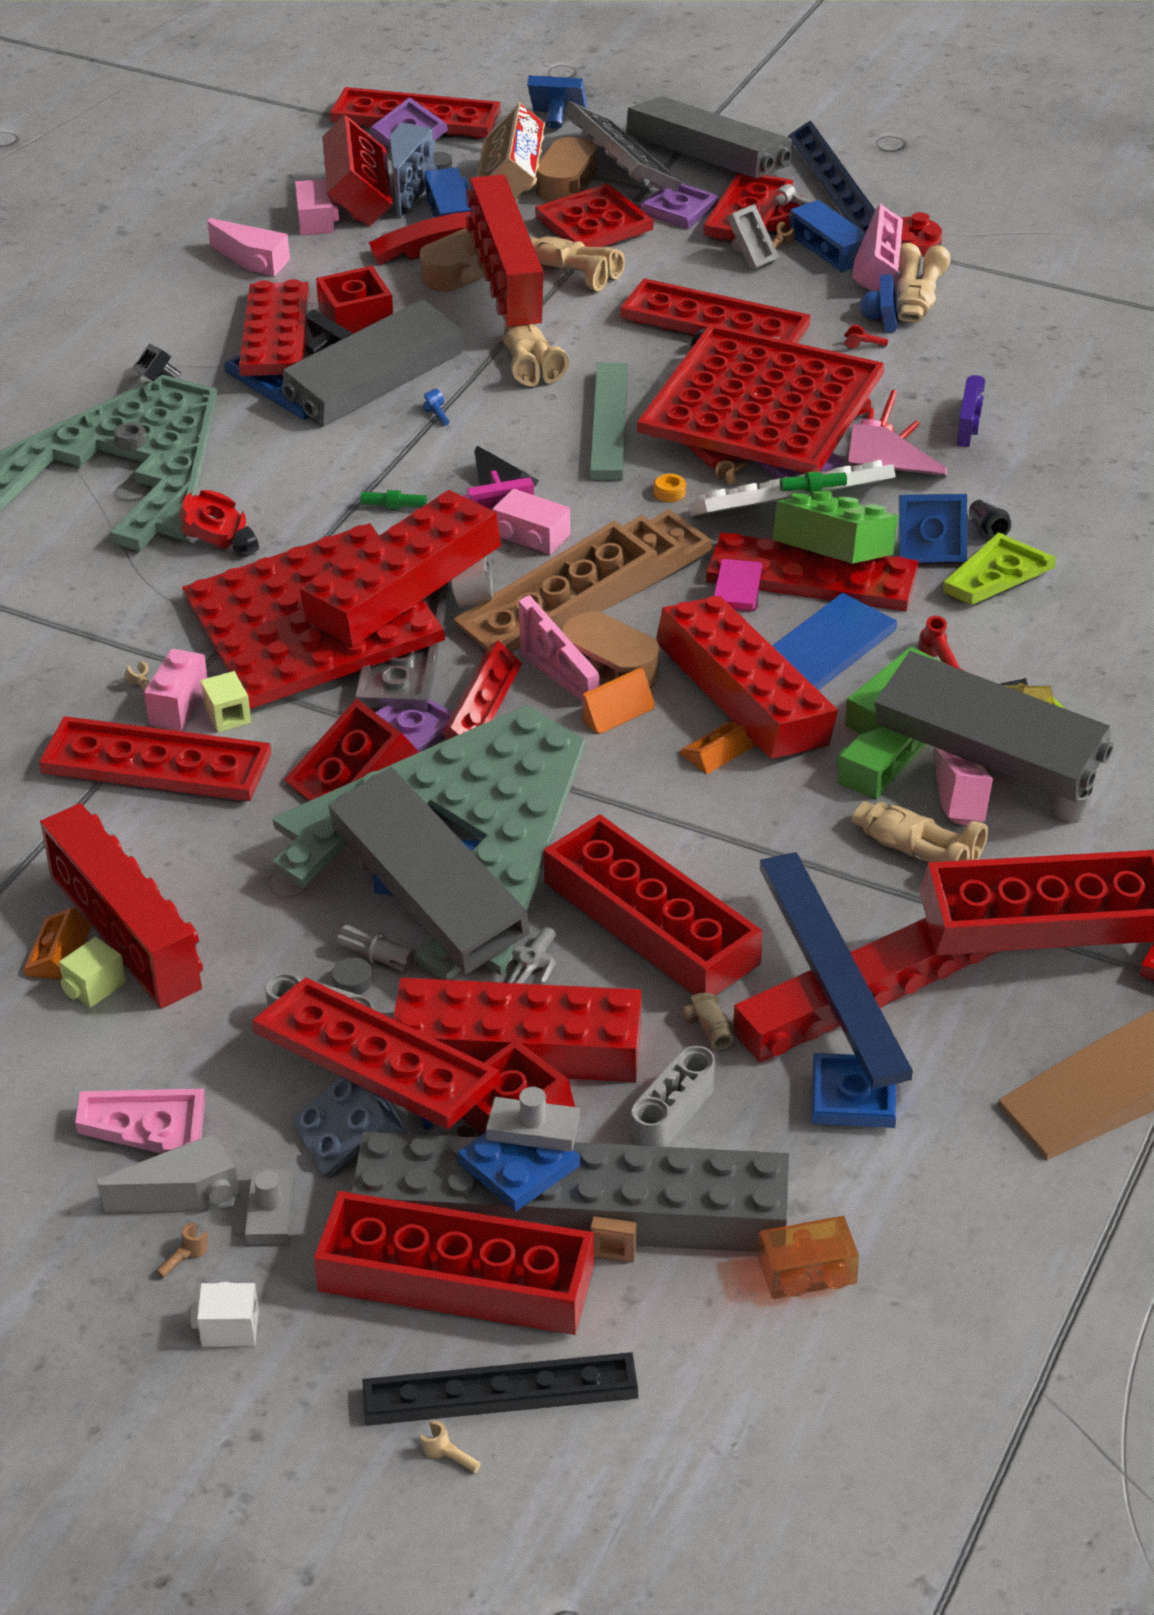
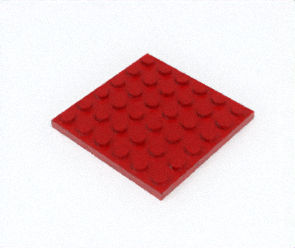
[637,323,884,474]
[182,523,445,709]

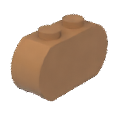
[536,137,597,202]
[420,228,484,291]
[563,612,659,688]

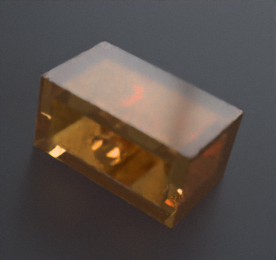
[758,1215,859,1299]

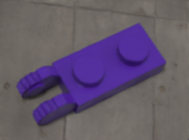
[957,375,985,447]

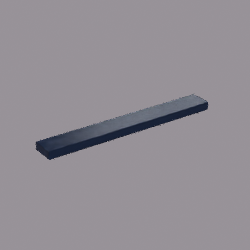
[788,120,875,233]
[760,852,913,1089]

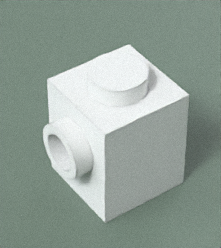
[191,1282,259,1347]

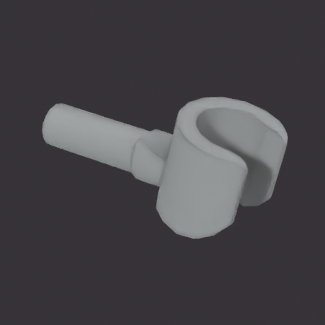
[775,184,813,206]

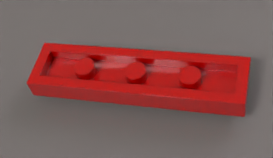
[442,640,522,739]

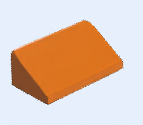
[582,667,654,734]
[679,720,757,774]
[23,907,91,980]

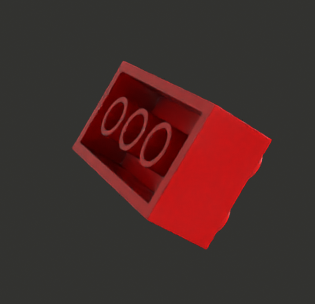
[322,114,393,227]

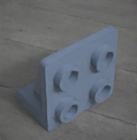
[292,1076,409,1177]

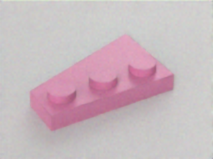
[519,595,599,702]
[75,1088,206,1154]

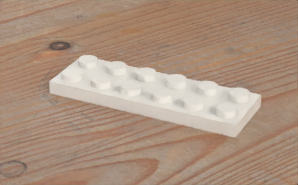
[688,460,896,517]

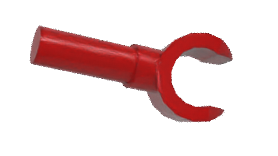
[844,325,888,349]

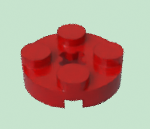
[901,212,942,256]
[179,490,246,549]

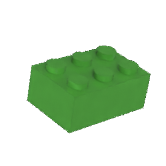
[773,490,898,564]

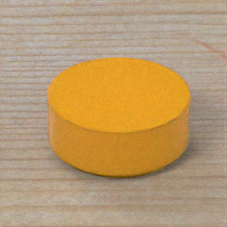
[654,474,686,502]

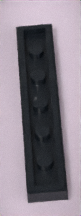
[362,1352,638,1426]

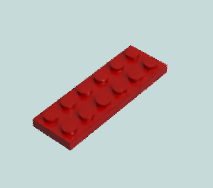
[330,87,501,139]
[620,278,811,343]
[239,279,309,376]
[706,532,919,612]
[39,716,272,801]
[252,977,500,1130]

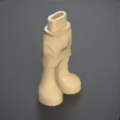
[531,236,625,292]
[895,243,950,323]
[502,324,569,387]
[851,801,988,862]

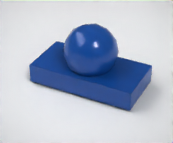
[859,274,897,333]

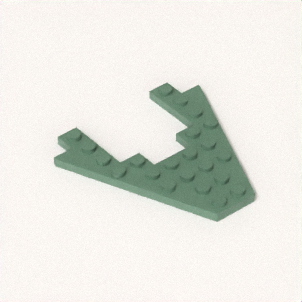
[0,375,218,551]
[272,705,585,980]

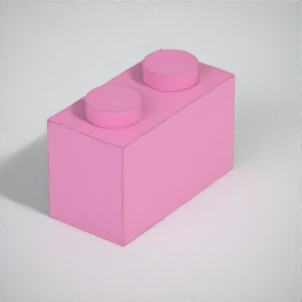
[295,179,339,235]
[493,489,570,555]
[144,649,207,731]

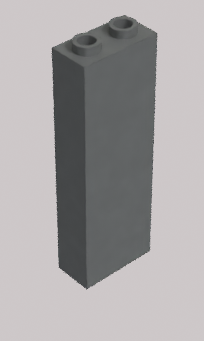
[626,96,792,179]
[282,299,464,426]
[875,651,1113,802]
[328,766,530,975]

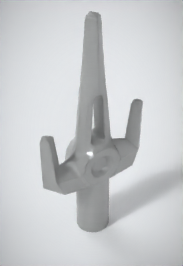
[508,927,556,984]

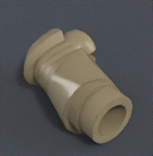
[681,993,734,1050]

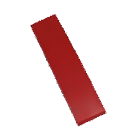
[368,212,470,266]

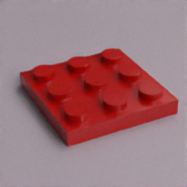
[535,183,653,247]

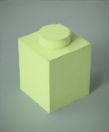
[200,671,251,733]
[59,937,126,1008]

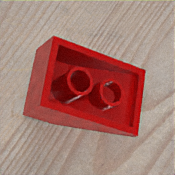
[284,698,419,801]

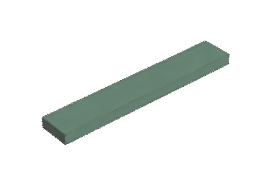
[590,363,628,480]

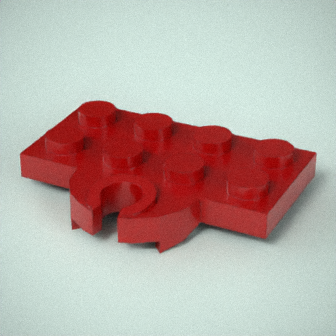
[703,173,802,240]

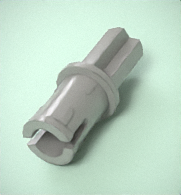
[337,925,415,973]

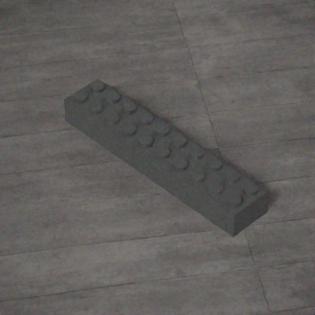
[352,1132,789,1253]

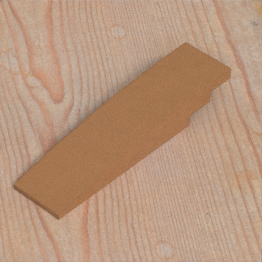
[453,509,712,652]
[998,1010,1154,1160]

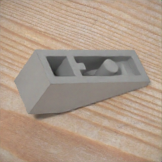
[96,1133,240,1213]

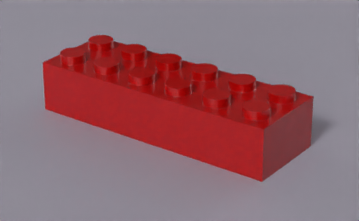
[466,174,544,327]
[299,490,501,647]
[656,596,838,759]
[40,803,203,1009]
[543,814,763,996]
[919,850,1154,955]
[393,978,642,1082]
[314,1191,595,1335]

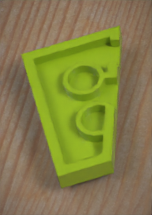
[943,533,1056,605]

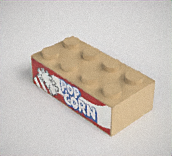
[476,102,545,202]

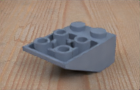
[390,122,437,219]

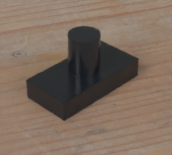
[305,309,352,356]
[132,343,181,382]

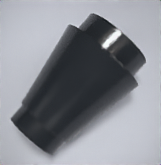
[969,500,1011,539]

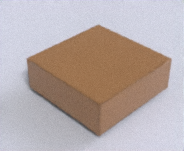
[591,1216,637,1262]

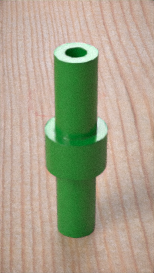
[779,471,847,492]
[360,490,427,510]

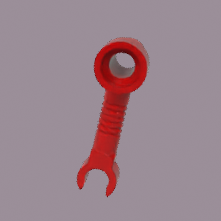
[918,616,964,671]

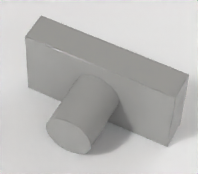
[727,204,779,270]
[486,1087,580,1152]
[245,1168,296,1246]

